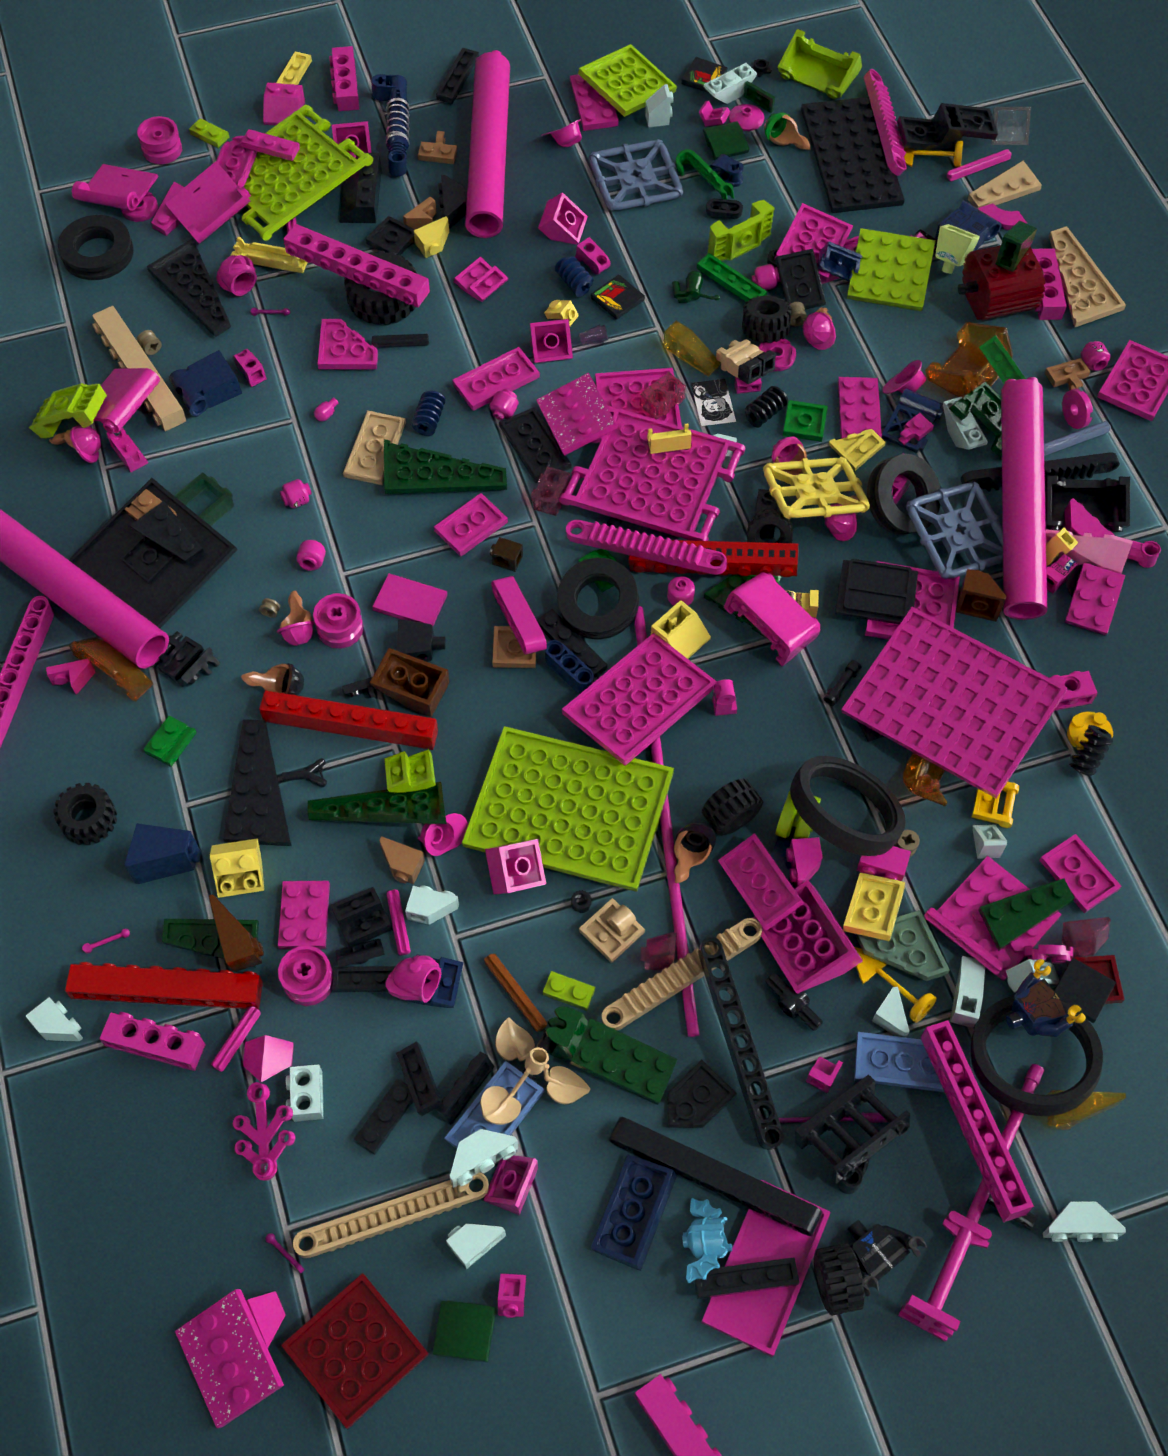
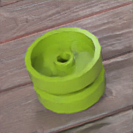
[775,791,821,839]

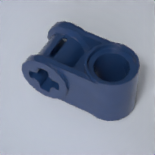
[710,154,744,187]

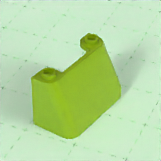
[778,29,862,99]

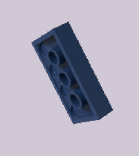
[591,1154,677,1271]

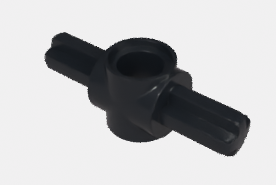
[765,973,823,1031]

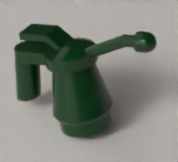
[672,271,720,303]

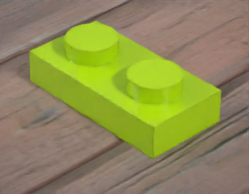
[189,118,230,148]
[543,971,595,1011]

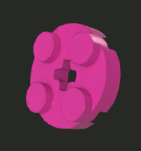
[1024,945,1073,964]

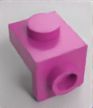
[699,101,731,127]

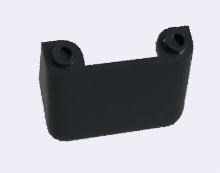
[1045,476,1130,532]

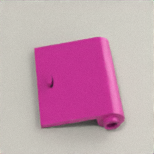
[165,161,251,244]
[72,164,158,211]
[93,368,160,433]

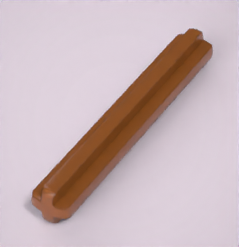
[484,954,547,1032]

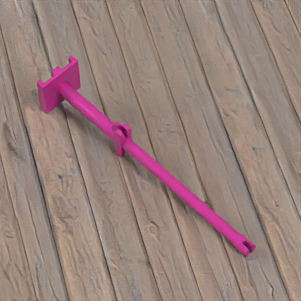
[898,1064,1044,1342]

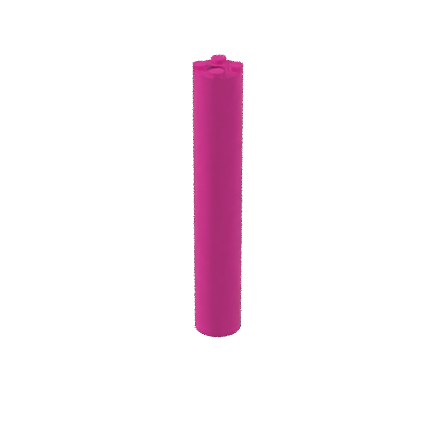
[465,50,510,238]
[1001,377,1047,620]
[0,509,169,668]

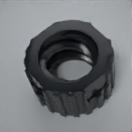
[571,890,592,913]

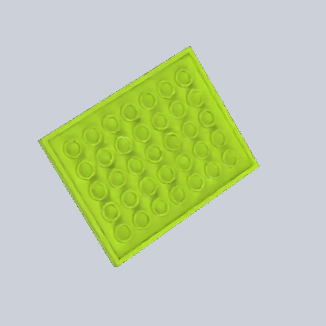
[462,726,674,892]

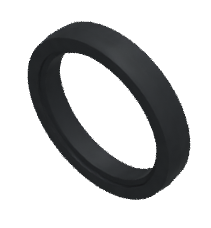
[790,756,906,856]
[970,996,1103,1116]

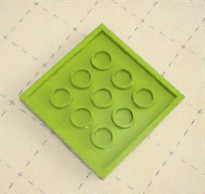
[578,44,677,117]
[847,228,935,311]

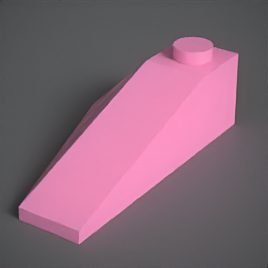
[1046,529,1133,574]

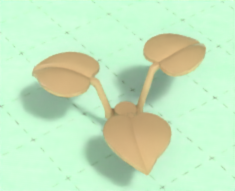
[480,1018,590,1125]

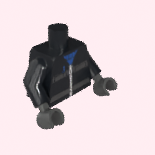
[847,1219,927,1296]

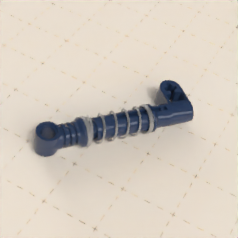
[371,74,410,177]

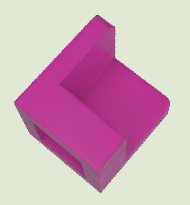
[806,1057,843,1093]

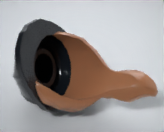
[241,663,304,696]
[674,823,716,883]

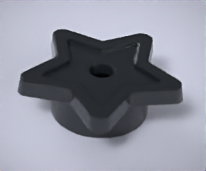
[751,59,772,77]

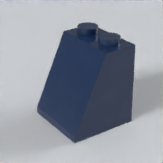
[124,823,201,884]

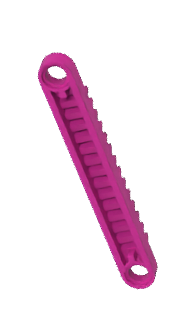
[864,69,907,176]
[566,520,727,575]

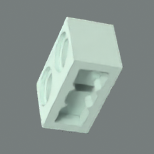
[286,1064,324,1122]

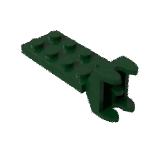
[539,1006,678,1105]

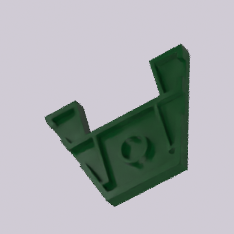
[949,382,1002,460]

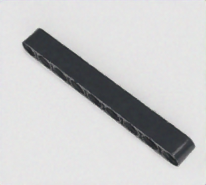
[698,937,784,1150]
[609,1117,823,1236]

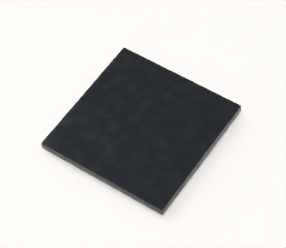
[69,478,238,628]

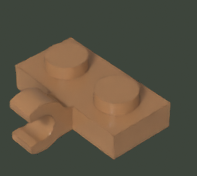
[418,131,457,164]
[1045,358,1091,390]

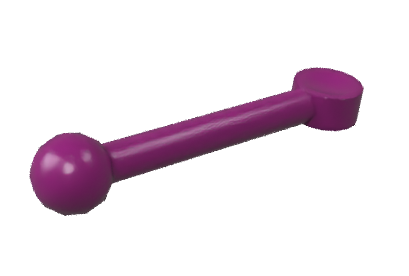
[250,307,290,316]
[265,1233,305,1273]

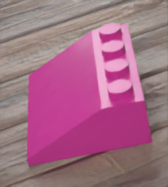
[752,880,863,994]

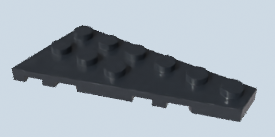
[147,238,231,337]
[223,719,292,846]

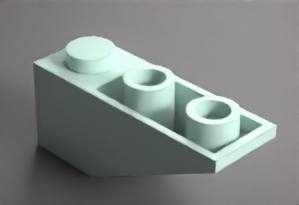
[950,956,985,1028]

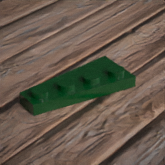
[704,574,770,641]
[978,878,1075,951]
[162,919,259,968]

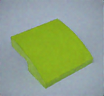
[384,749,436,793]

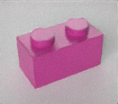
[735,375,762,394]

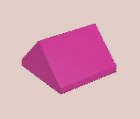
[331,121,372,158]
[530,319,573,363]
[483,1155,538,1215]

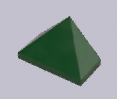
[743,81,775,113]

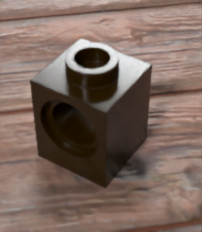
[490,537,523,572]

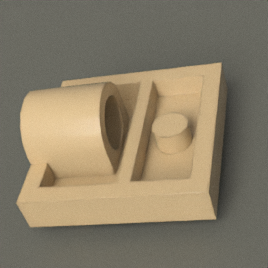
[579,898,645,963]

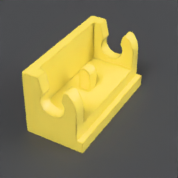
[647,423,691,454]

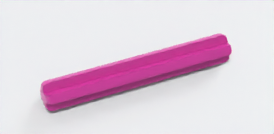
[946,149,1012,181]
[924,907,1004,975]

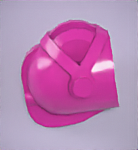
[216,255,257,296]
[386,955,442,1003]

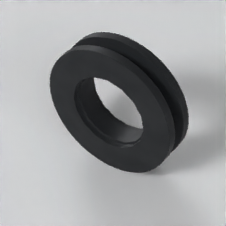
[58,215,134,280]
[867,454,941,535]
[557,558,639,639]

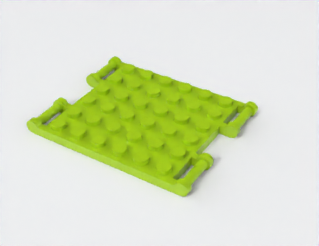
[242,105,373,241]

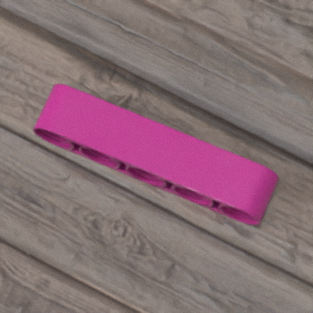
[491,576,547,655]

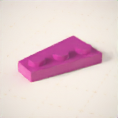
[151,182,184,236]

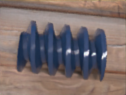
[555,256,594,297]
[412,391,446,436]

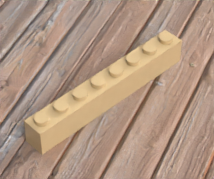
[92,306,186,431]

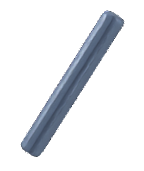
[1044,421,1111,456]

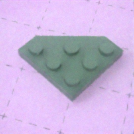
[855,910,950,981]

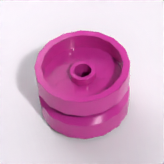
[137,116,182,164]
[313,593,364,649]
[278,945,333,1006]

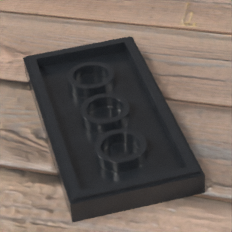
[499,407,571,483]

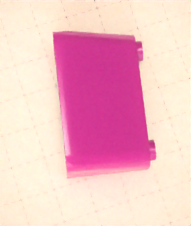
[723,572,821,666]

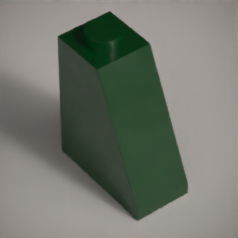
[995,221,1037,272]

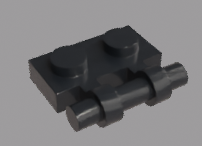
[152,631,204,681]

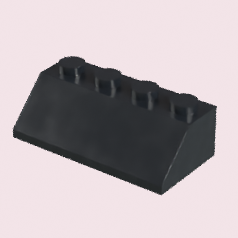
[339,153,382,223]

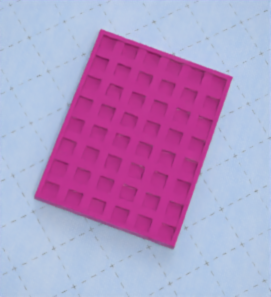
[842,607,1067,799]

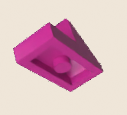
[46,658,95,695]

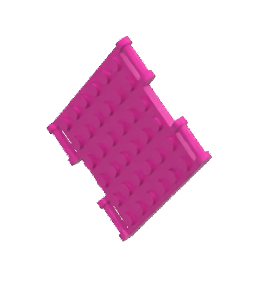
[559,405,746,541]

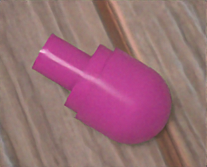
[314,398,339,422]

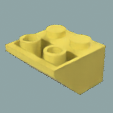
[651,600,711,659]
[210,839,264,898]

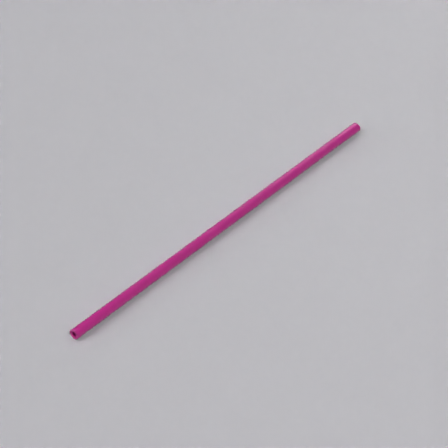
[634,606,699,1037]

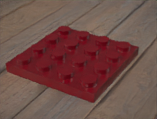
[281,1273,429,1430]

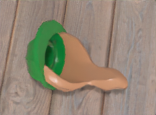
[764,112,810,150]

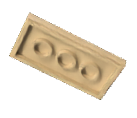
[343,410,406,485]

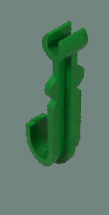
[676,149,734,199]

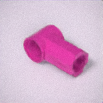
[1124,538,1161,568]

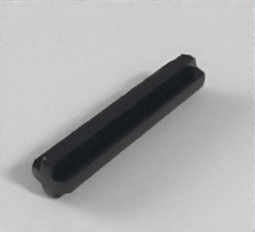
[372,334,429,347]

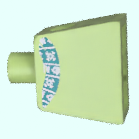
[935,224,980,274]

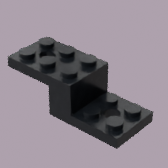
[897,103,998,151]

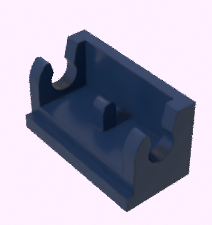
[817,241,862,282]

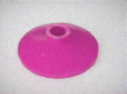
[729,104,764,131]

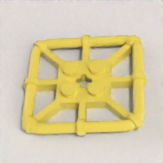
[763,457,870,519]

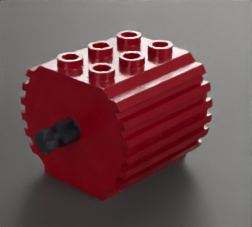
[958,245,1045,320]

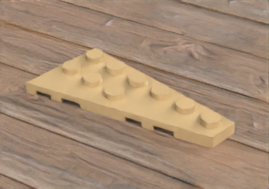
[1049,226,1126,327]

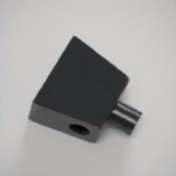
[396,619,446,662]

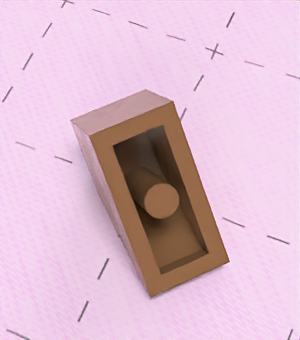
[380,836,425,884]

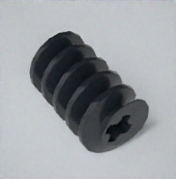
[745,386,788,428]
[1069,725,1113,776]

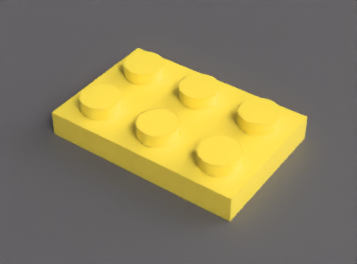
[843,873,905,941]

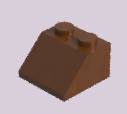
[956,569,1006,622]

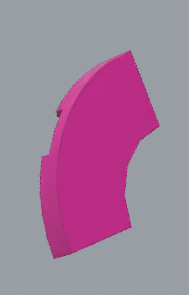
[978,203,1027,230]

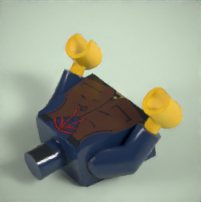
[1006,959,1085,1037]

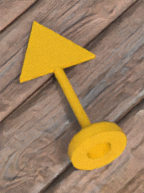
[902,141,963,167]
[854,947,937,1023]

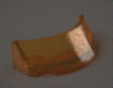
[69,637,153,702]
[903,753,947,806]

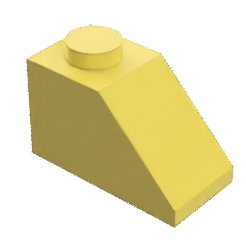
[413,216,449,258]

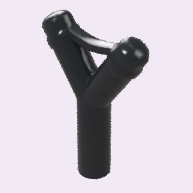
[282,758,327,787]

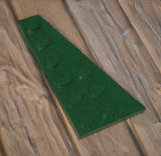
[384,439,507,494]
[307,782,447,824]

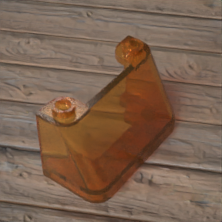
[925,322,1013,398]

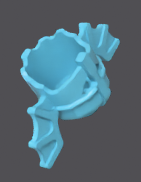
[682,1198,732,1283]

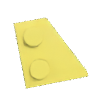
[829,429,885,471]

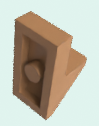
[403,197,437,230]

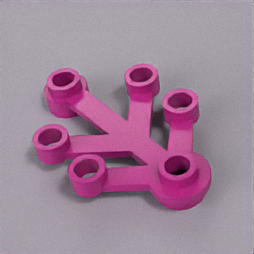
[233,1082,295,1181]

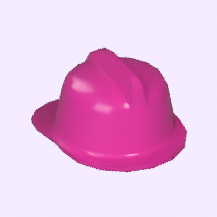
[541,119,582,147]
[882,360,926,394]
[418,813,468,856]

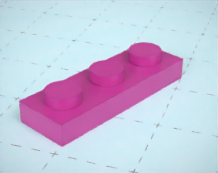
[241,129,300,161]

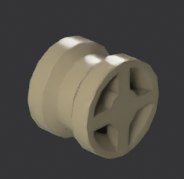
[789,302,807,327]
[137,330,162,355]
[894,829,920,857]

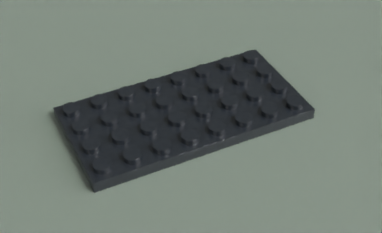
[801,97,905,213]

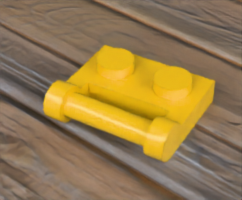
[971,782,1019,828]

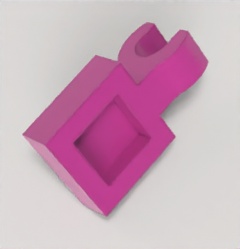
[898,413,934,445]

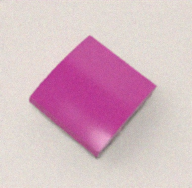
[454,256,509,302]

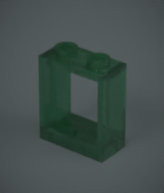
[175,472,234,526]

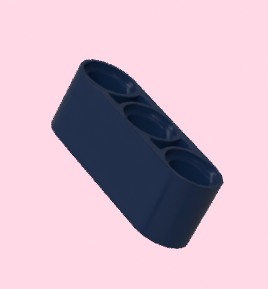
[545,640,594,694]

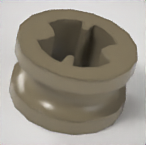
[259,598,280,618]

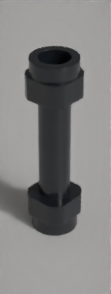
[823,660,862,706]

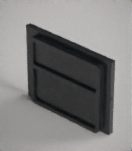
[835,559,918,624]

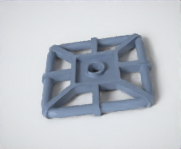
[589,139,683,211]
[906,482,1003,579]

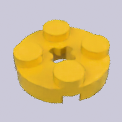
[1067,712,1113,749]

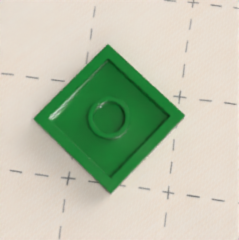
[783,400,828,442]

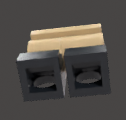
[716,339,776,385]

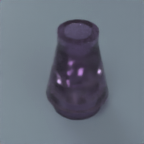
[579,324,608,345]

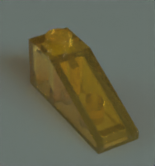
[663,320,721,377]
[1047,1090,1126,1130]

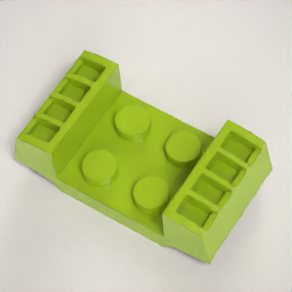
[707,200,775,261]
[29,383,107,438]

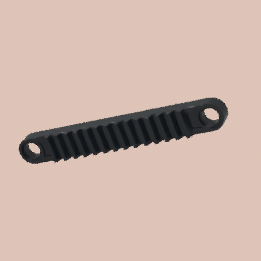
[960,452,1120,492]

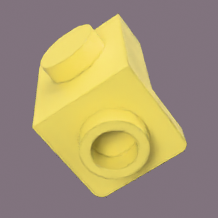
[544,300,579,326]

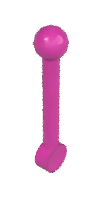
[82,929,130,954]

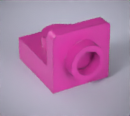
[498,1274,526,1318]

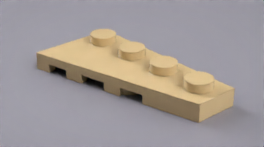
[968,160,1042,208]

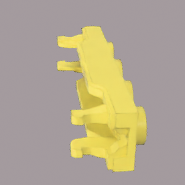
[231,237,308,273]

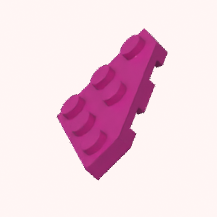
[318,319,378,369]

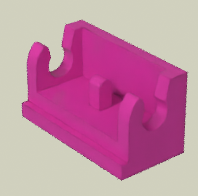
[106,428,148,472]

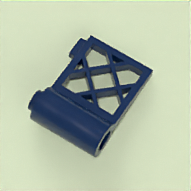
[882,389,944,453]

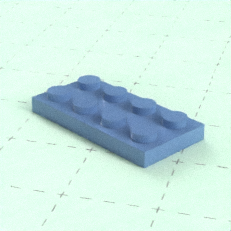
[854,1032,944,1092]
[445,1061,544,1149]

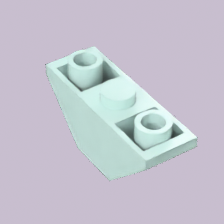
[704,63,757,104]
[943,397,988,450]
[450,1129,518,1188]
[1043,1202,1126,1242]

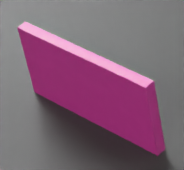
[701,1180,831,1357]

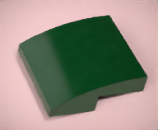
[703,121,750,160]
[433,1301,496,1362]

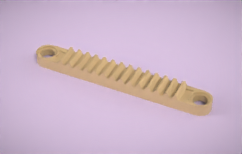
[602,918,762,1031]
[293,1172,489,1258]

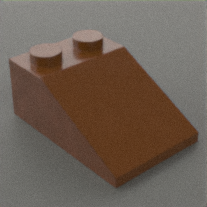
[370,648,450,717]
[209,894,264,972]

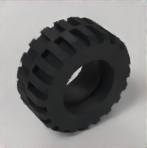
[344,251,417,325]

